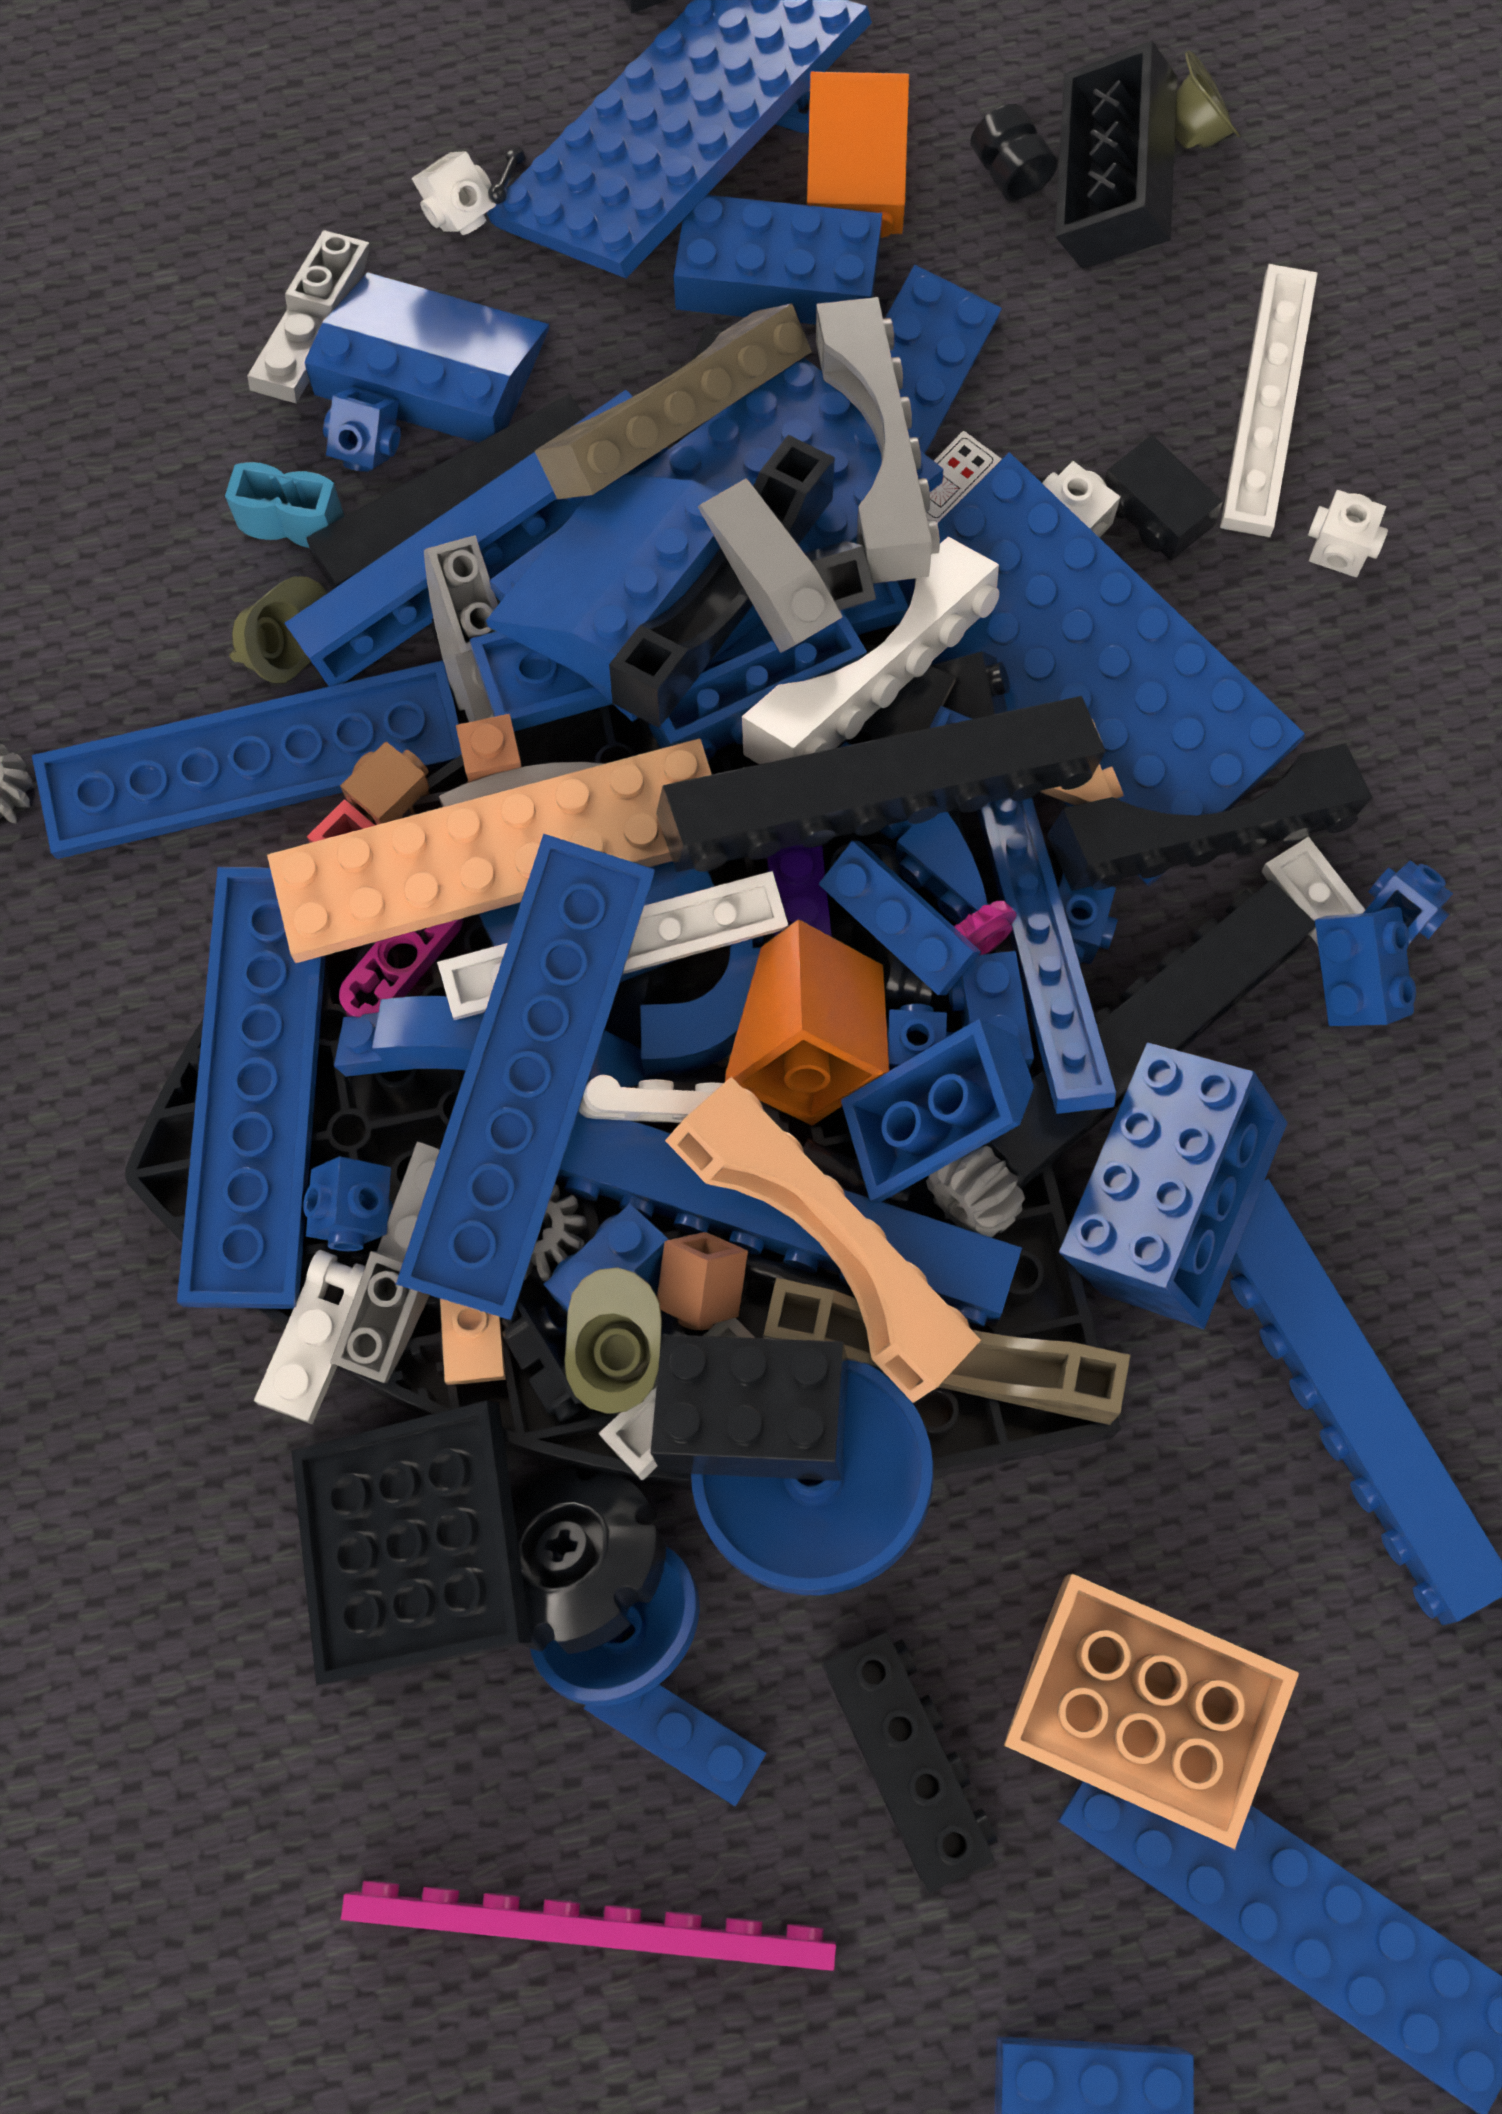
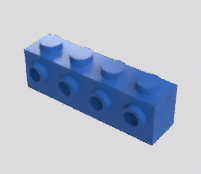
[649,610,867,761]

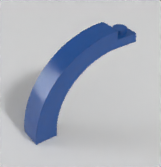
[334,996,675,1131]

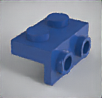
[1315,907,1416,1026]

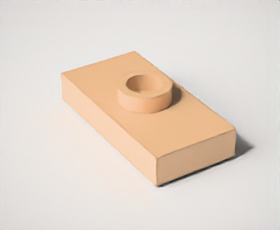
[440,1298,506,1385]

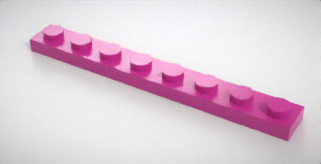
[341,1881,836,1971]

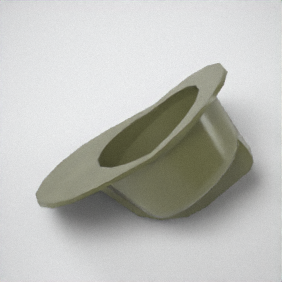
[1175,50,1241,149]
[229,576,327,683]
[565,1267,662,1414]

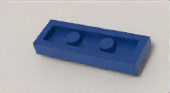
[819,841,981,995]
[584,1685,767,1807]

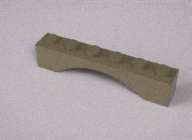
[534,303,812,499]
[763,1278,1130,1425]

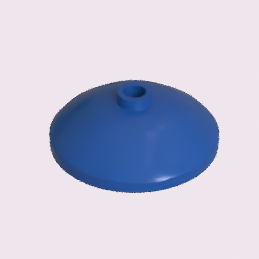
[530,1546,700,1706]

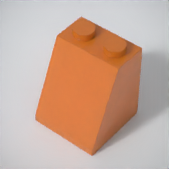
[807,72,909,238]
[725,919,889,1126]

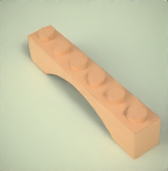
[665,1077,981,1403]

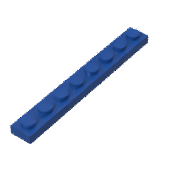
[977,797,1116,1114]

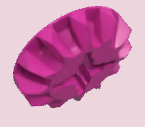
[954,900,1016,955]

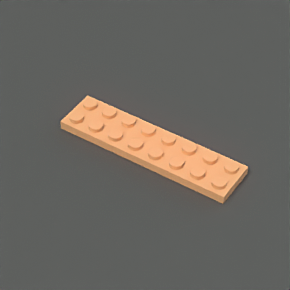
[267,738,712,963]

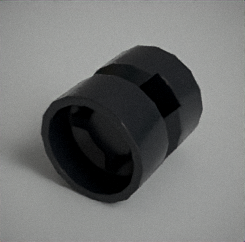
[970,104,1058,202]

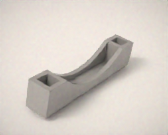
[816,297,940,583]

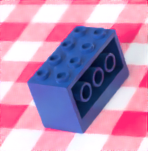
[1059,1042,1288,1329]

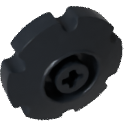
[514,1467,666,1654]

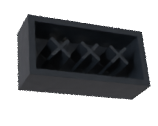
[1055,41,1177,268]

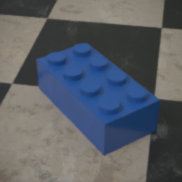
[674,195,882,325]

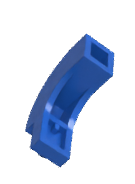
[641,936,764,1076]

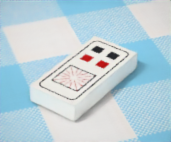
[926,430,1002,523]

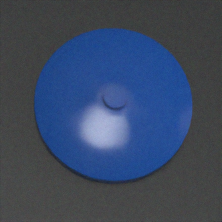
[691,1360,934,1595]

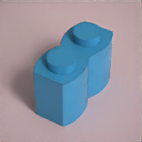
[225,462,345,548]

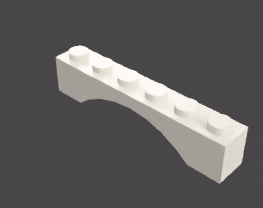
[742,537,999,765]

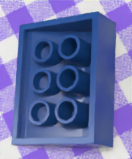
[304,272,550,443]
[486,474,720,690]

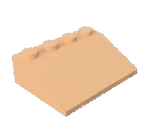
[1004,1574,1299,1849]

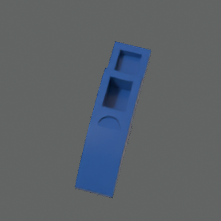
[841,742,988,924]

